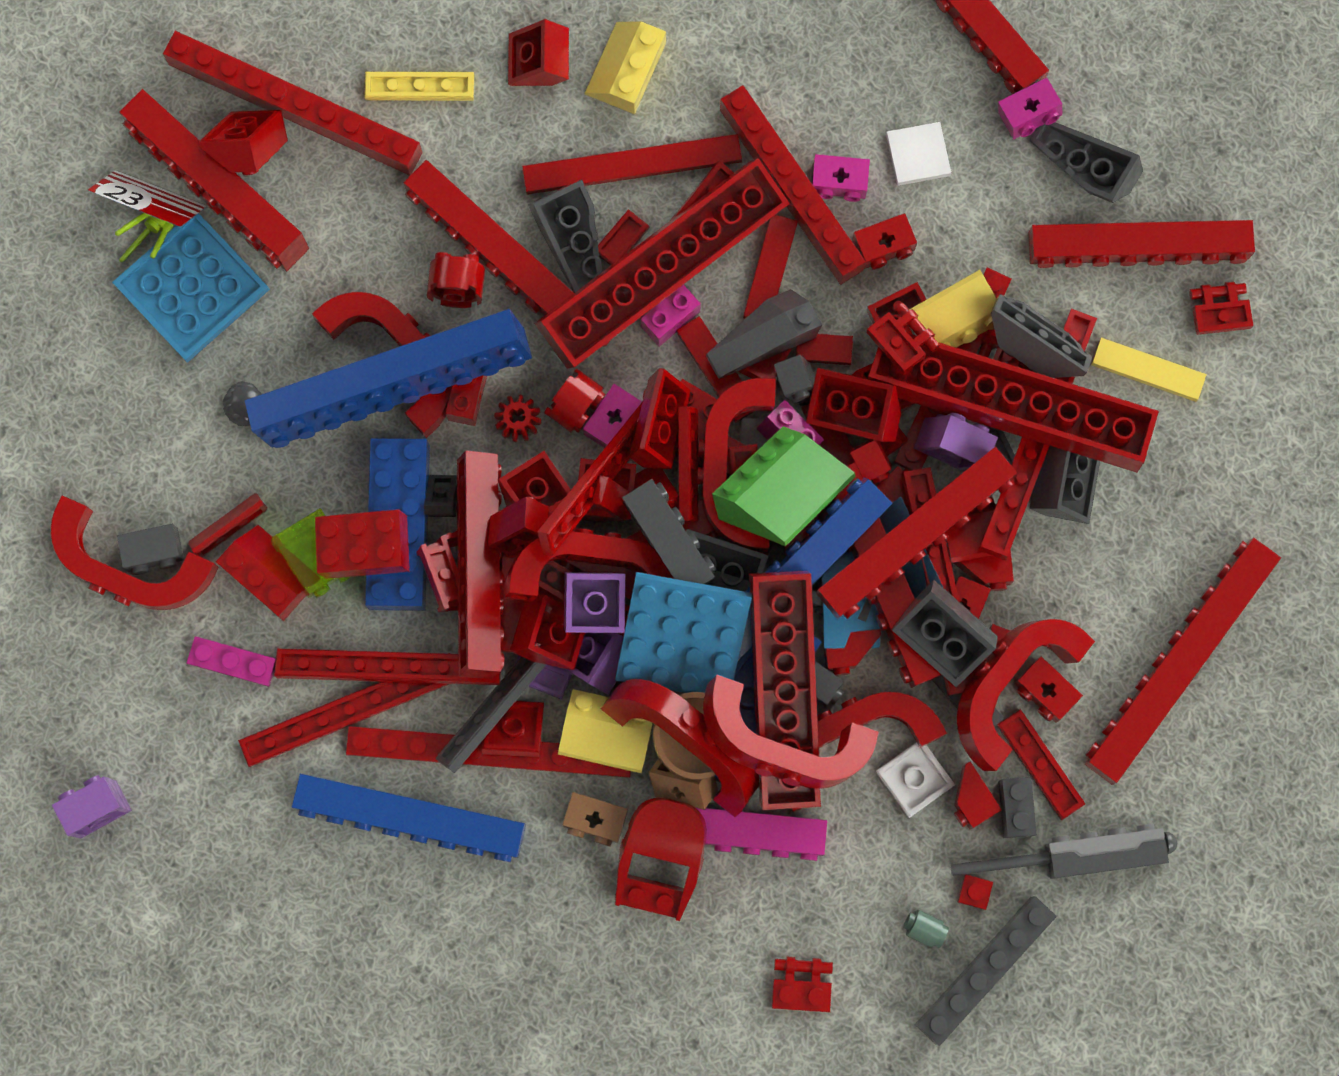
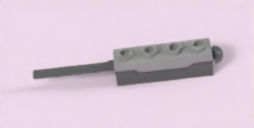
[951,824,1177,879]

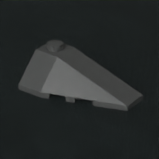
[1030,122,1143,203]
[528,180,602,293]
[706,289,822,379]

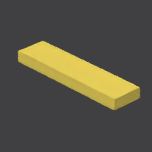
[365,72,474,101]
[1091,338,1207,402]

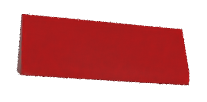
[188,493,267,557]

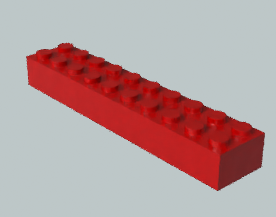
[534,158,790,369]
[868,333,1159,473]

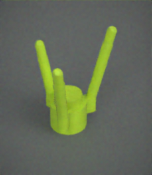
[115,213,174,263]

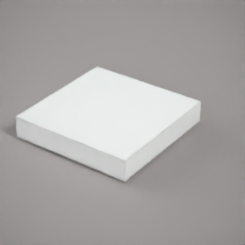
[886,122,951,186]
[875,742,955,818]

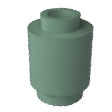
[903,910,949,948]

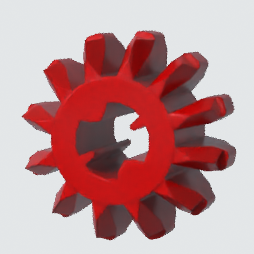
[494,394,542,443]

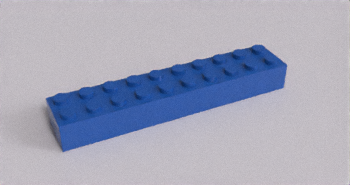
[244,309,532,448]

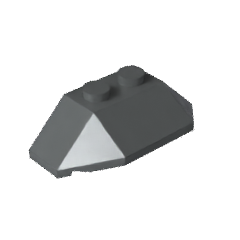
[991,294,1092,378]

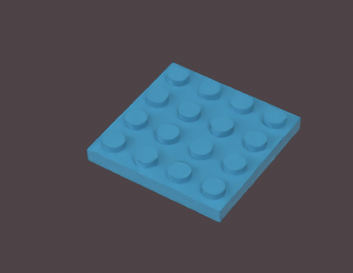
[112,213,270,363]
[615,572,752,693]

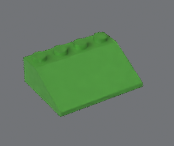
[712,426,856,546]

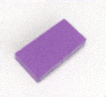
[515,655,572,700]

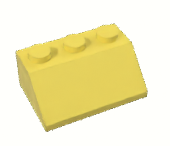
[585,22,666,114]
[909,270,997,348]
[558,689,654,774]

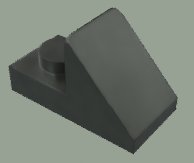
[424,475,457,517]

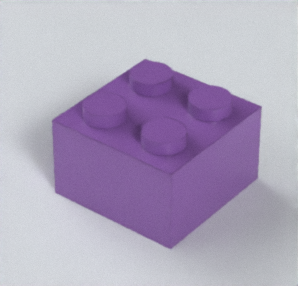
[914,413,998,470]
[564,572,625,633]
[566,633,623,695]
[52,775,132,839]

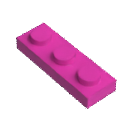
[187,636,276,687]

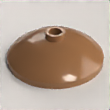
[653,692,716,780]

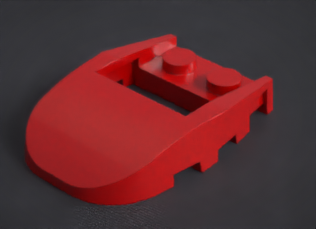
[416,531,503,612]
[615,797,707,921]

